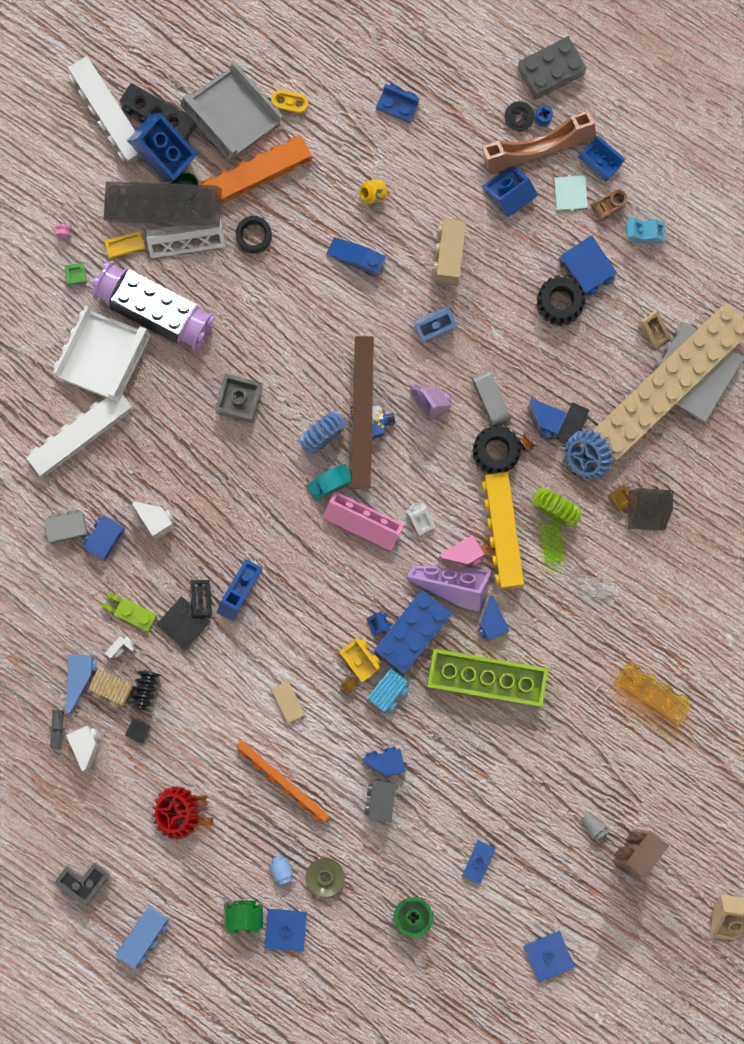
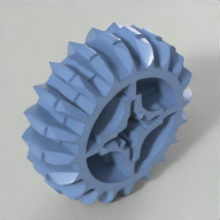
[299,411,347,455]
[564,429,614,481]

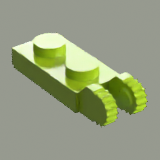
[101,592,157,632]

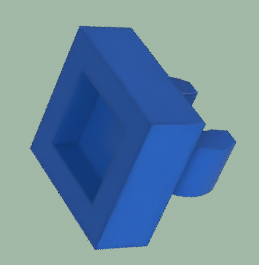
[366,611,392,636]

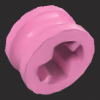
[54,224,72,237]

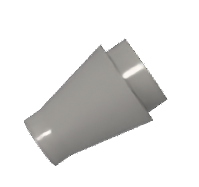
[581,812,609,842]

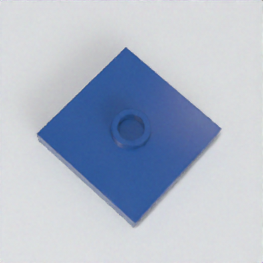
[265,908,307,951]
[524,931,575,983]

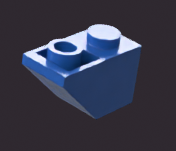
[363,746,406,777]

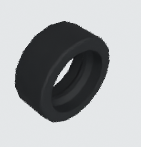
[236,216,272,253]

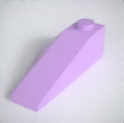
[410,384,452,421]

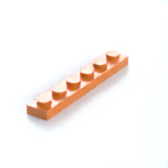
[236,740,330,822]

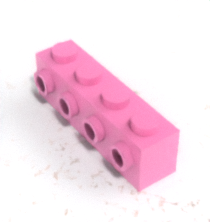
[323,491,405,551]

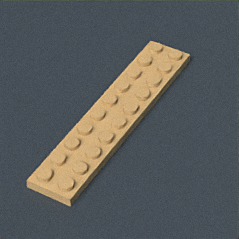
[594,302,744,461]

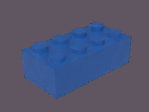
[374,590,452,675]

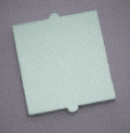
[554,175,588,211]

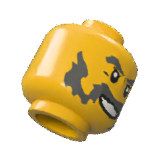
[359,179,388,205]

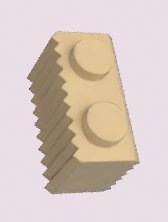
[88,669,134,708]

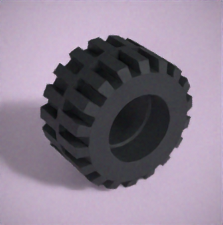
[537,275,586,326]
[472,425,521,474]

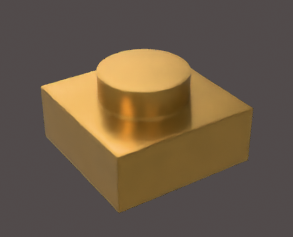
[607,485,634,512]

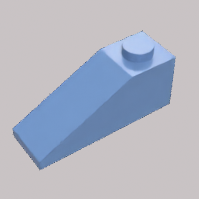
[66,655,97,714]

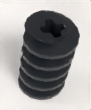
[129,670,162,712]

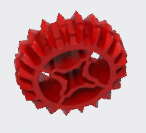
[151,786,202,839]

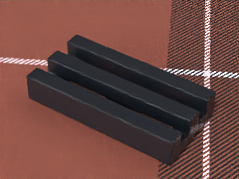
[190,580,212,619]

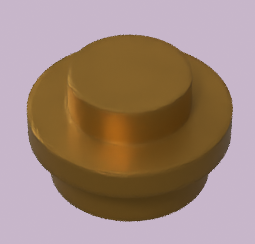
[340,676,358,694]

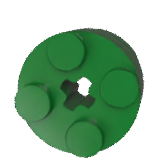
[394,897,433,937]
[224,900,263,933]

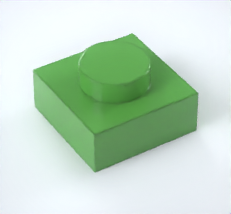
[65,263,87,285]

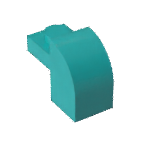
[307,464,352,502]

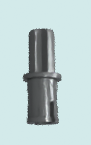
[49,710,65,749]

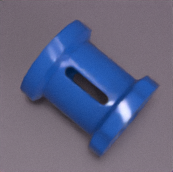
[535,105,553,127]

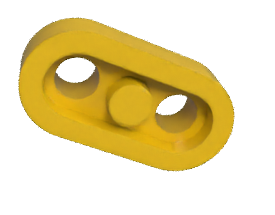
[271,90,309,114]

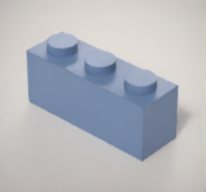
[115,905,169,969]

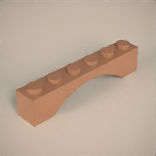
[481,110,596,174]

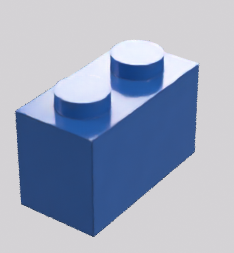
[83,515,125,561]

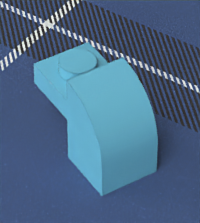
[626,217,665,243]

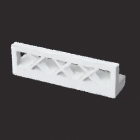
[146,218,225,258]

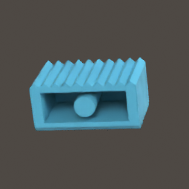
[367,668,410,713]

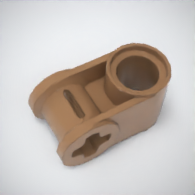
[590,189,627,221]

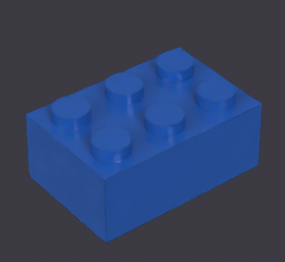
[127,113,198,182]

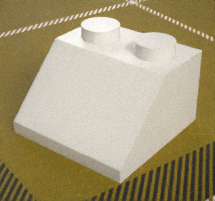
[132,502,175,540]
[66,725,101,772]

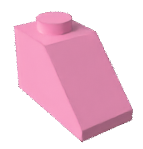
[439,535,485,567]

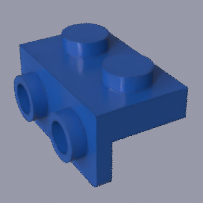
[578,135,625,182]

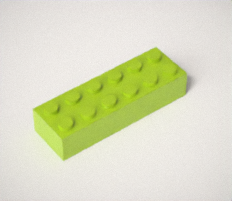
[427,649,549,708]

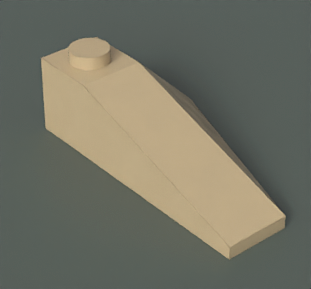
[710,894,744,940]

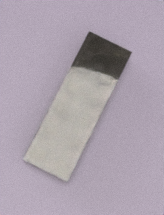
[104,181,222,227]

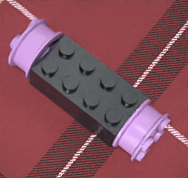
[92,261,215,351]

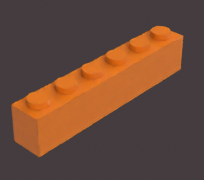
[200,136,312,209]

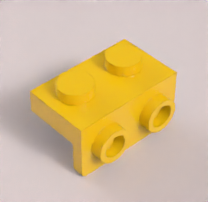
[339,637,381,683]

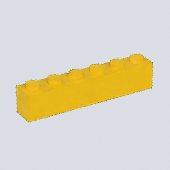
[482,472,524,591]

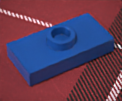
[462,840,496,884]

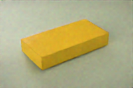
[104,231,146,260]

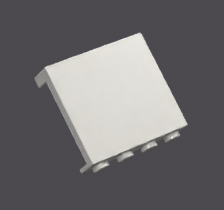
[53,306,151,402]

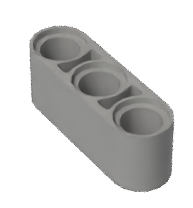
[472,370,511,427]

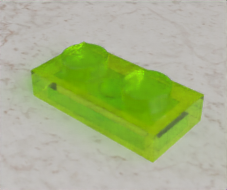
[540,523,565,564]

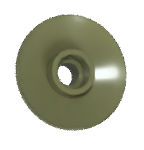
[306,858,345,897]

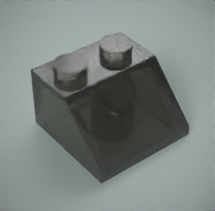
[628,488,673,531]

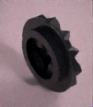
[504,101,535,132]

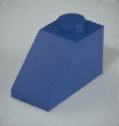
[478,596,510,642]

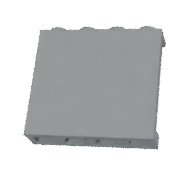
[180,61,283,161]
[647,322,744,424]

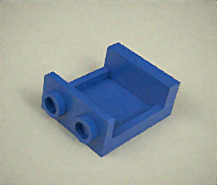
[559,235,617,296]

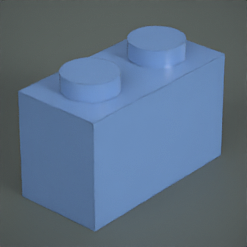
[413,306,457,342]

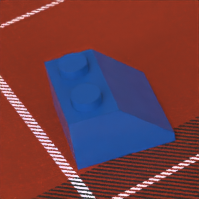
[482,166,538,217]
[527,398,567,441]

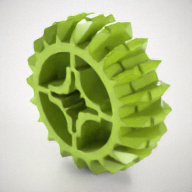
[531,488,582,527]

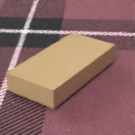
[271,681,305,724]

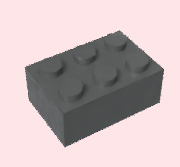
[518,36,586,100]

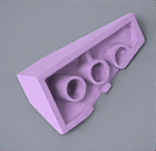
[407,566,492,612]

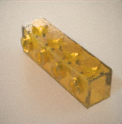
[613,662,692,725]

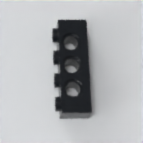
[119,83,197,142]

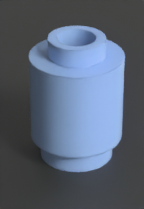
[269,855,293,885]

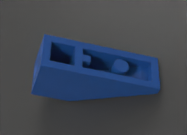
[326,237,386,278]
[217,559,262,622]

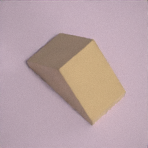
[638,310,671,349]

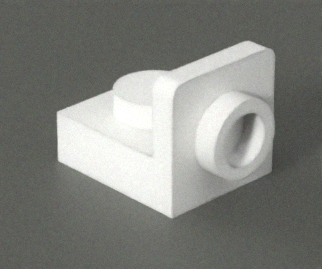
[406,503,436,536]
[105,636,136,659]

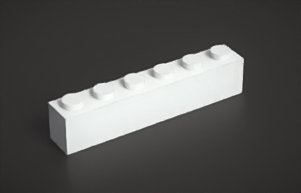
[68,56,142,165]
[26,394,134,478]

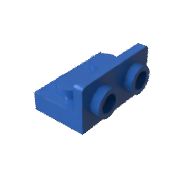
[376,84,419,123]

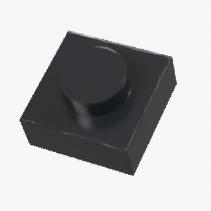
[125,718,151,744]

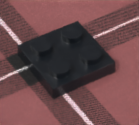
[156,596,210,650]

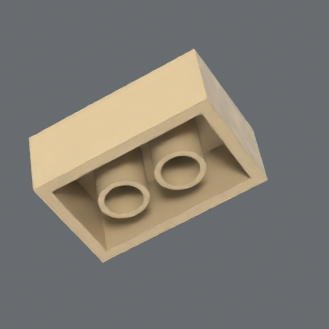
[433,219,466,285]

